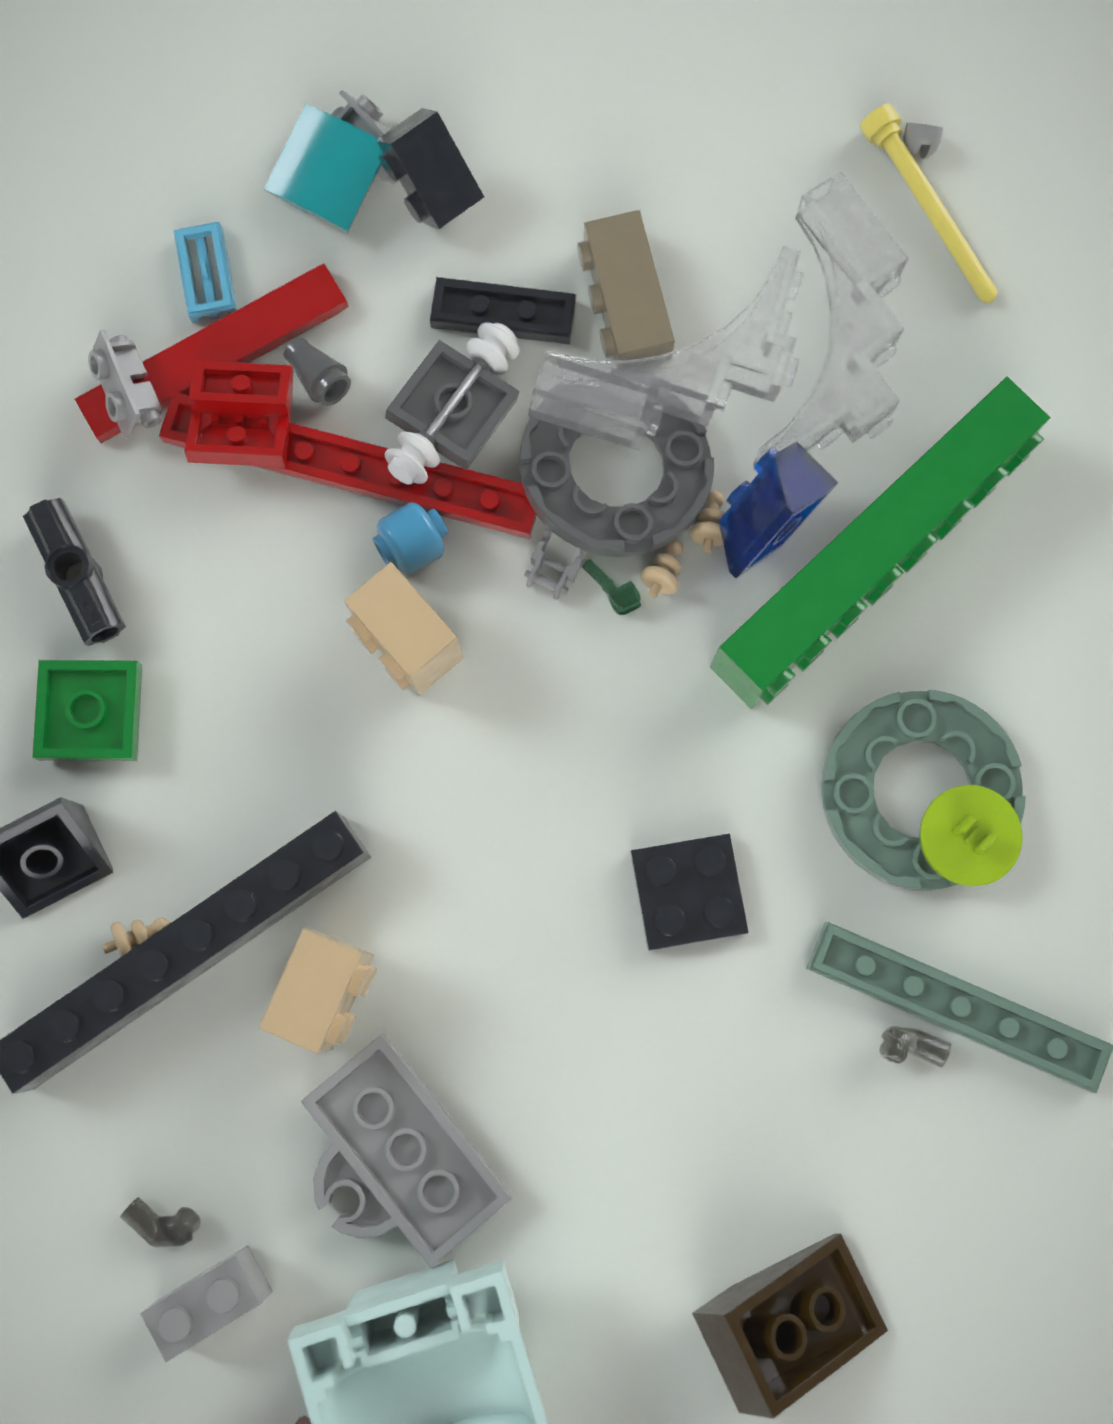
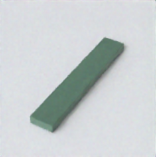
[806,922,1113,1094]

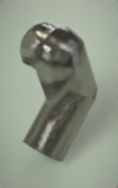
[879,1026,952,1068]
[120,1197,201,1248]

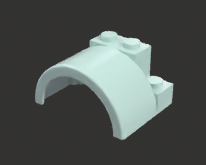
[287,1260,548,1424]

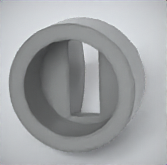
[903,122,943,159]

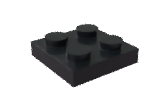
[630,833,749,951]

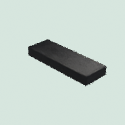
[430,277,576,345]

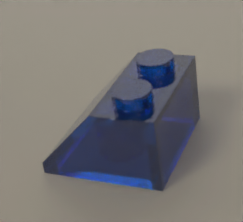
[719,441,838,579]

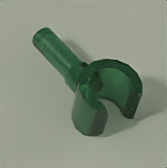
[582,559,641,615]

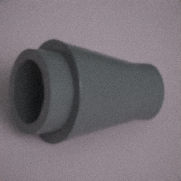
[284,338,351,406]

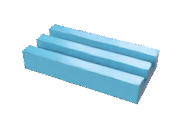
[174,221,237,323]

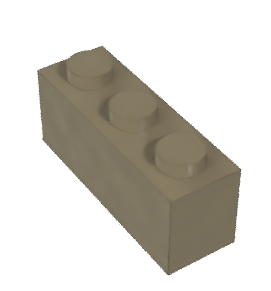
[577,210,675,371]

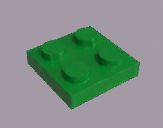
[32,660,142,761]

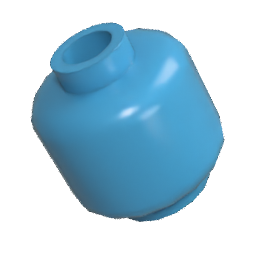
[372,502,448,575]

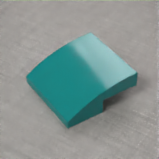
[264,103,383,233]

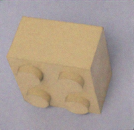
[344,562,464,696]
[259,928,377,1054]

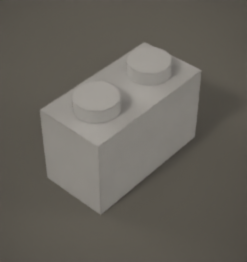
[140,1245,273,1362]

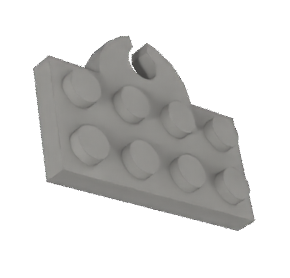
[300,1033,513,1268]

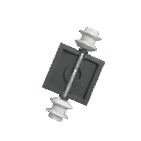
[385,323,520,484]

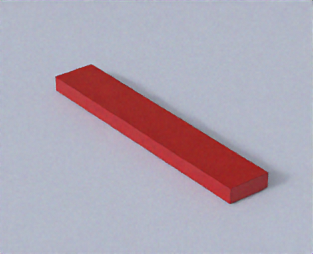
[74,263,349,444]

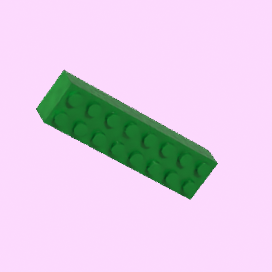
[710,376,1051,709]

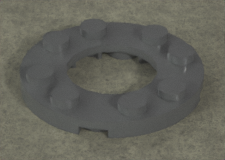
[519,370,714,557]

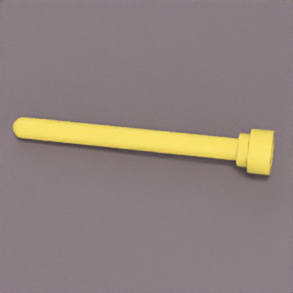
[860,103,997,303]

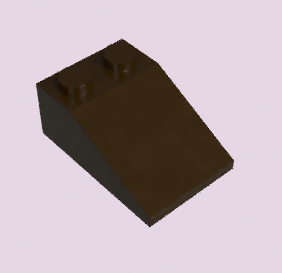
[692,1233,888,1419]

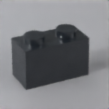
[376,108,484,229]

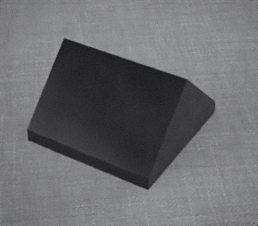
[0,797,113,919]

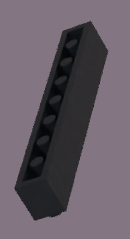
[0,810,371,1094]

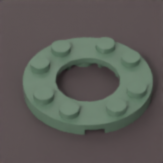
[821,690,1026,890]

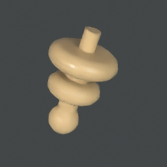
[689,491,730,553]
[640,540,683,598]
[102,918,170,957]

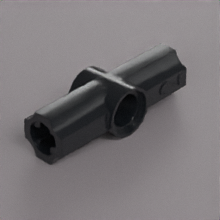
[22,498,126,646]

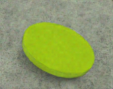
[919,785,1023,887]

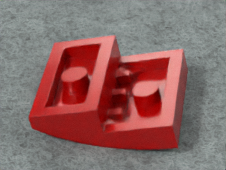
[184,361,293,468]

